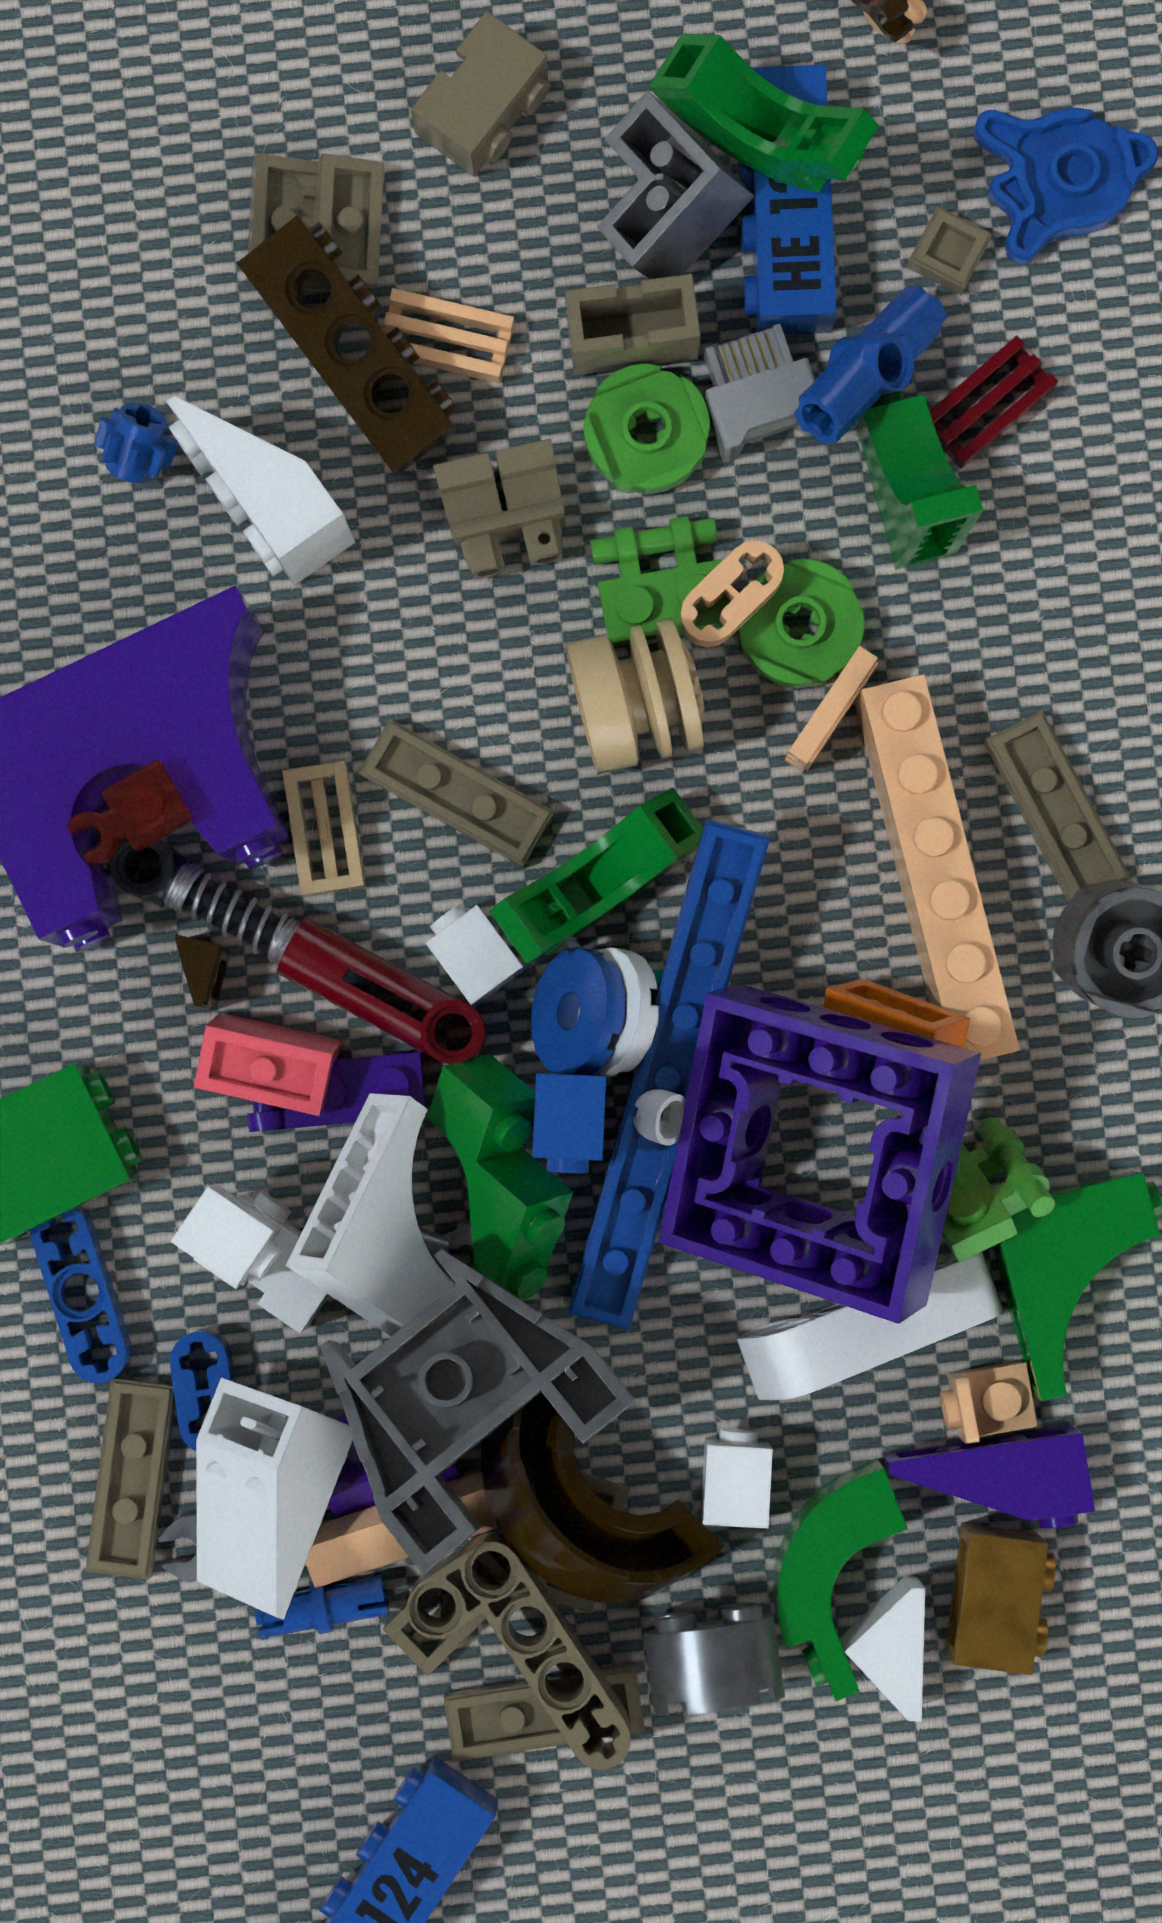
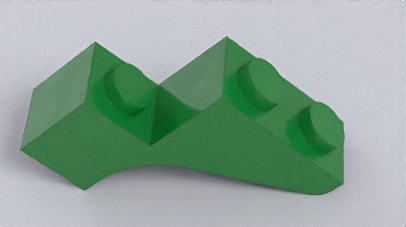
[427,1053,573,1300]

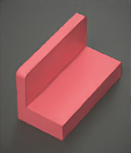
[193,1013,343,1116]

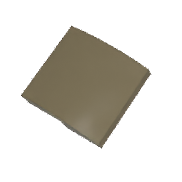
[246,153,384,289]

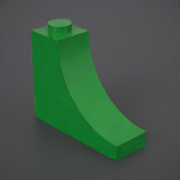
[856,392,983,570]
[993,1171,1162,1401]

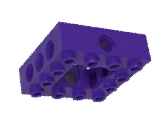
[659,984,981,1324]

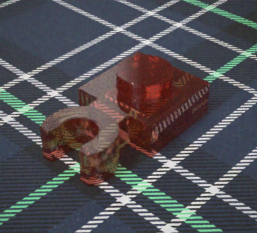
[66,759,195,865]

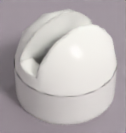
[632,1089,686,1146]

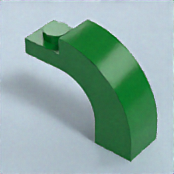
[648,33,879,193]
[489,787,703,964]
[773,1459,908,1701]

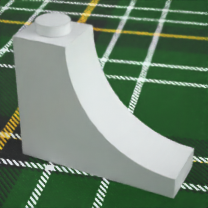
[286,1093,456,1336]

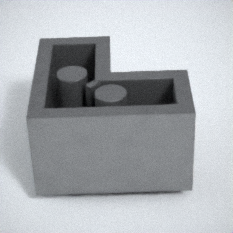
[597,90,754,279]

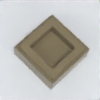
[906,206,993,295]

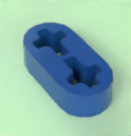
[170,1329,236,1451]

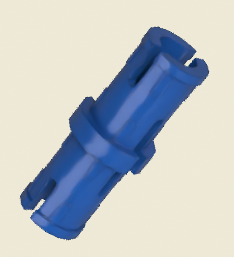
[254,1574,390,1640]

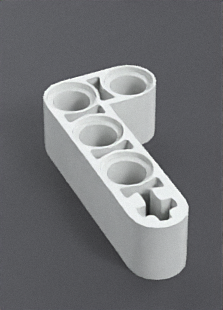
[736,1251,1004,1400]

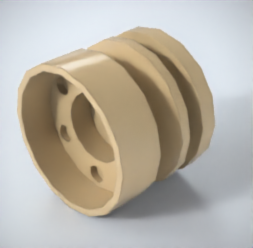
[565,617,704,775]

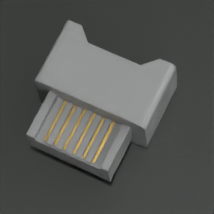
[704,324,815,463]

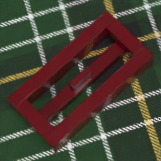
[929,335,1059,469]

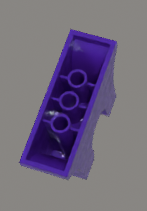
[0,585,293,952]

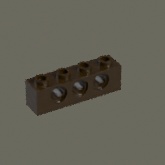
[237,215,458,475]

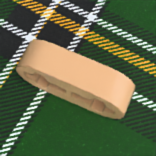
[680,540,784,648]

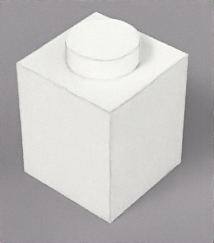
[425,904,525,1007]
[170,1185,282,1286]
[700,1429,773,1529]

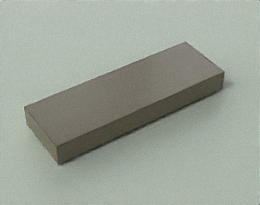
[983,710,1131,903]
[358,719,555,868]
[85,1377,175,1580]
[443,1662,645,1762]

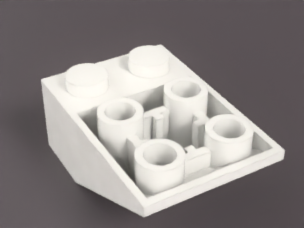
[166,396,356,586]
[196,1378,353,1620]

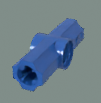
[794,286,947,444]

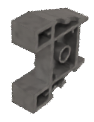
[320,1249,636,1574]

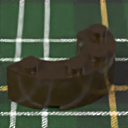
[481,1392,724,1603]

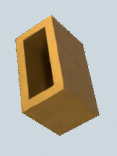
[945,1523,1056,1675]

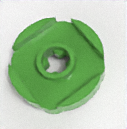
[584,364,710,494]
[737,558,865,688]

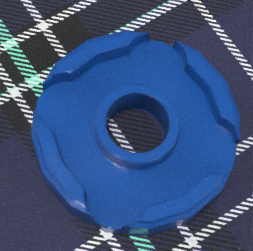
[531,947,626,1076]

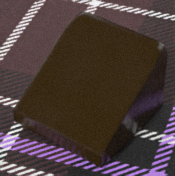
[175,934,231,1010]

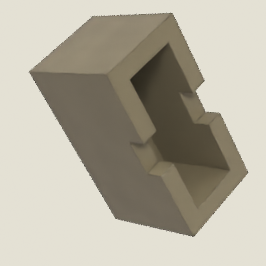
[410,11,550,177]
[565,274,701,376]

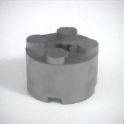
[1052,880,1162,1018]
[644,1602,785,1716]

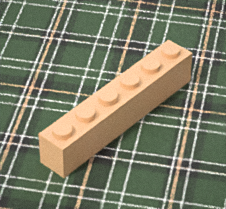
[854,674,1020,1060]

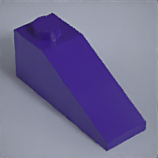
[882,1425,1095,1528]

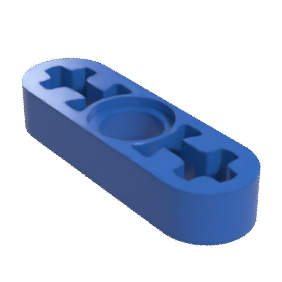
[30,1206,132,1383]

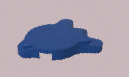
[973,108,1158,265]

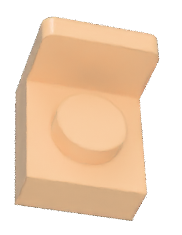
[940,1360,1038,1444]

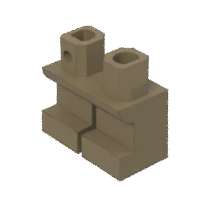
[433,438,566,580]

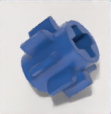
[94,403,178,483]

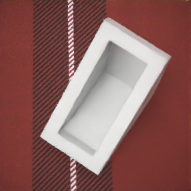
[839,1576,925,1722]

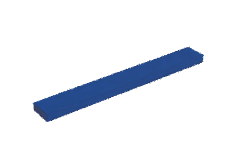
[567,818,771,1330]

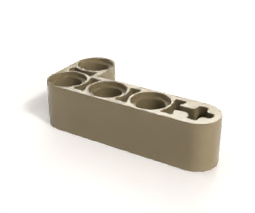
[407,1532,630,1770]

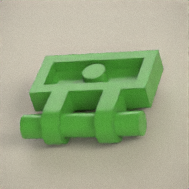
[590,516,730,647]
[942,1117,1055,1263]

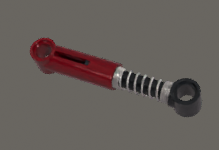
[110,833,488,1064]

